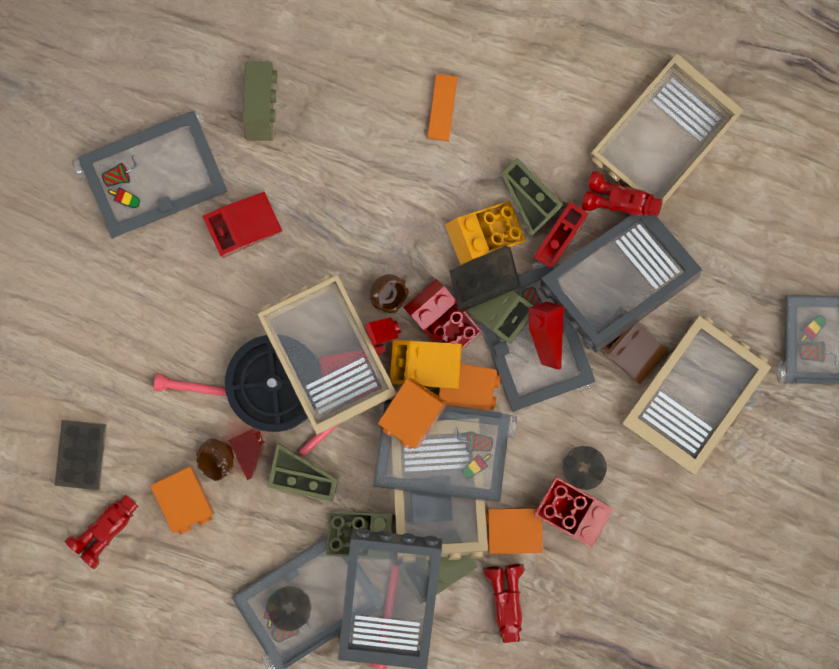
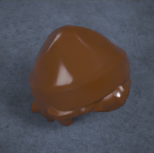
[370,274,409,313]
[196,438,234,481]

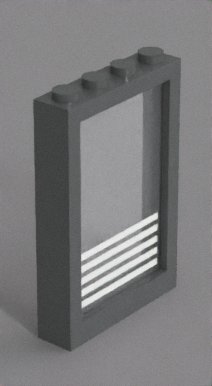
[540,215,702,353]
[338,528,442,669]

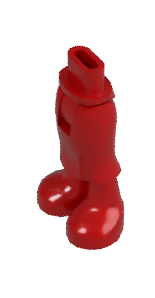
[582,171,663,217]
[64,495,139,570]
[483,564,525,643]

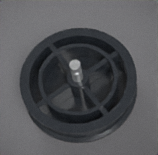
[225,335,324,432]

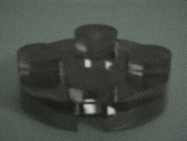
[562,446,607,490]
[267,586,312,631]

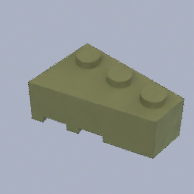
[243,62,277,141]
[501,158,564,236]
[268,443,339,501]

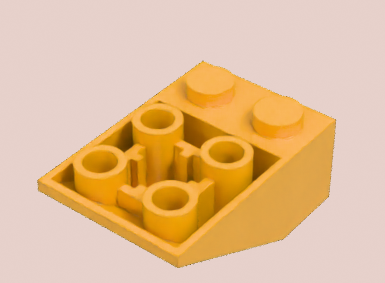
[445,201,526,265]
[390,340,462,389]

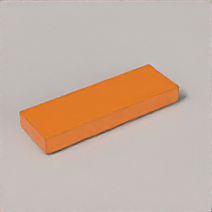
[427,74,458,142]

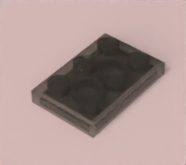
[449,245,521,312]
[54,420,107,490]

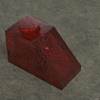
[228,429,265,480]

